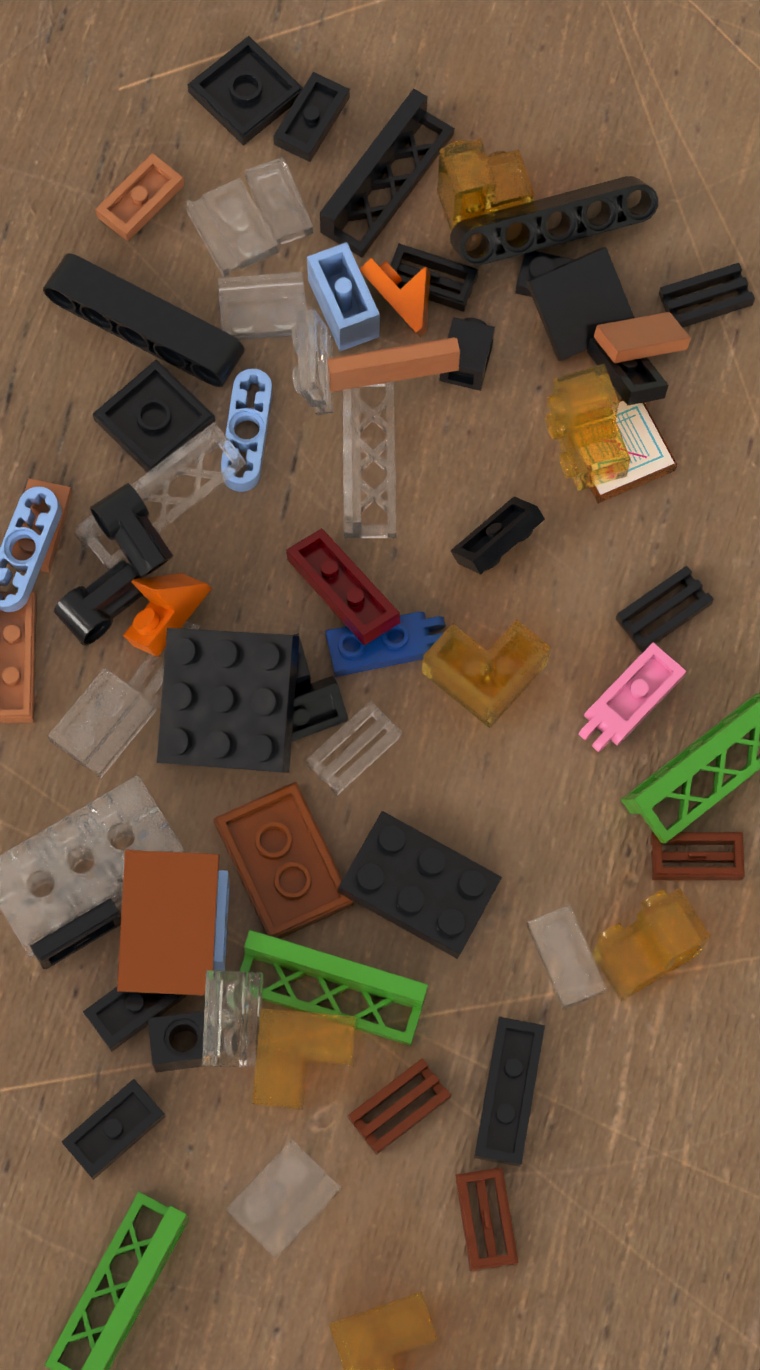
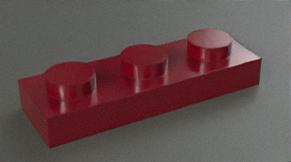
[286,528,400,645]

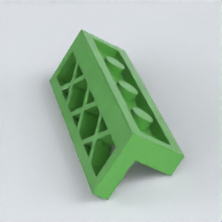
[620,693,760,843]
[234,930,428,1046]
[44,1191,189,1370]

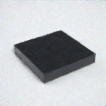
[187,36,303,146]
[526,247,634,361]
[93,359,215,477]

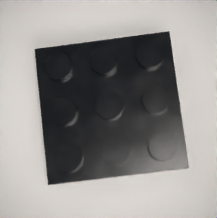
[157,628,299,773]

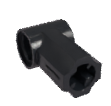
[90,483,173,579]
[54,560,143,646]

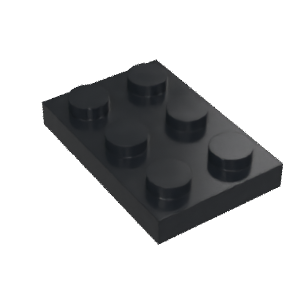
[337,811,502,959]

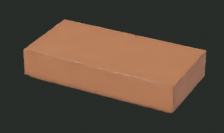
[594,312,691,363]

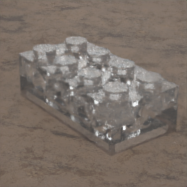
[0,775,185,958]

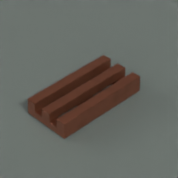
[650,832,745,880]
[348,1058,451,1155]
[455,1167,518,1272]

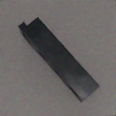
[320,88,455,258]

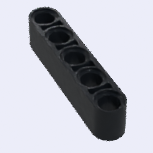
[450,176,658,266]
[43,253,245,387]

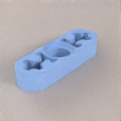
[221,369,273,492]
[0,487,62,612]

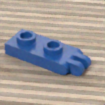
[325,612,450,677]

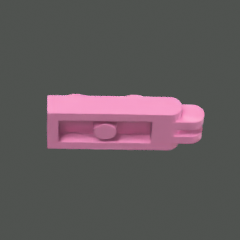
[578,642,687,752]

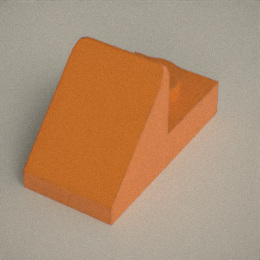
[359,258,430,337]
[123,573,212,657]

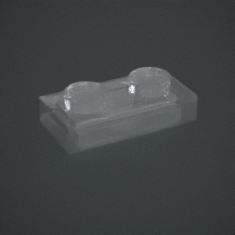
[527,905,607,1010]

